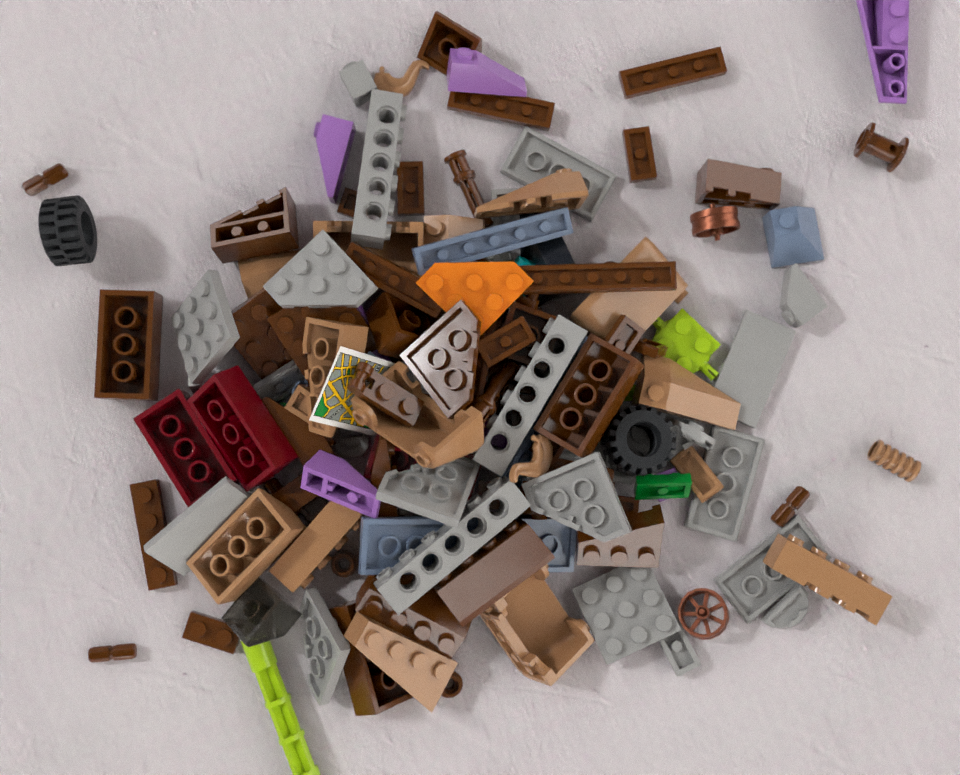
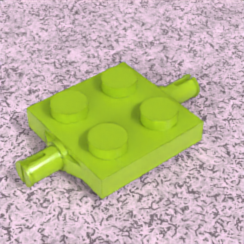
[651,308,721,381]

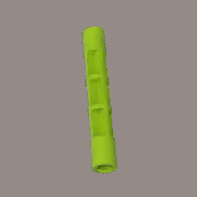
[241,631,321,775]

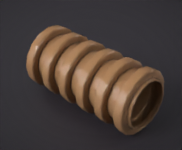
[867,440,921,482]

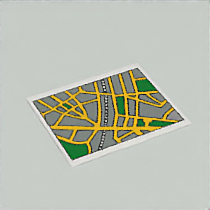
[309,346,395,436]

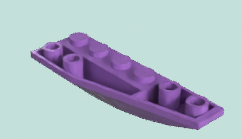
[856,0,909,104]

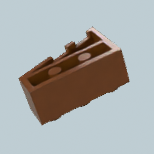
[210,187,299,264]

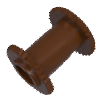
[853,122,909,173]

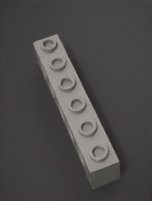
[350,89,407,250]
[473,315,588,477]
[373,476,531,615]

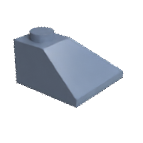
[762,206,824,268]

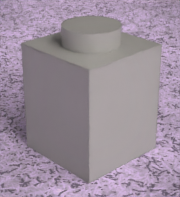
[339,60,378,108]

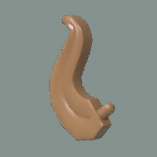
[374,60,430,97]
[509,435,553,483]

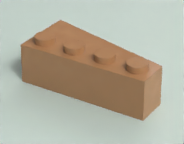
[269,501,365,593]
[763,533,893,626]
[344,611,458,713]

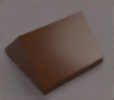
[417,11,482,76]

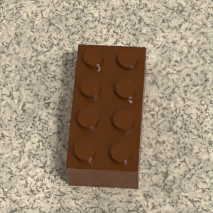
[94,289,163,401]

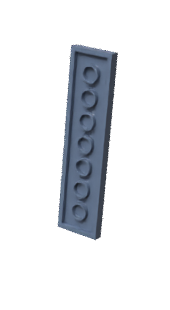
[358,517,577,575]

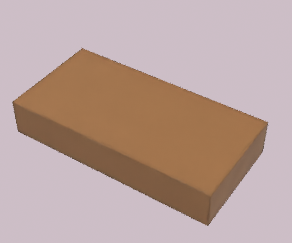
[670,446,724,503]

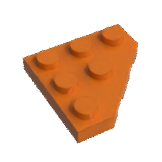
[416,261,534,336]

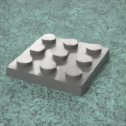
[171,269,240,384]
[572,567,681,665]

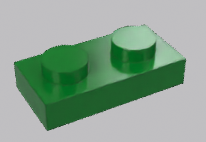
[633,473,692,500]

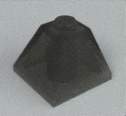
[221,577,302,647]

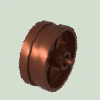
[689,203,741,241]
[678,588,729,640]

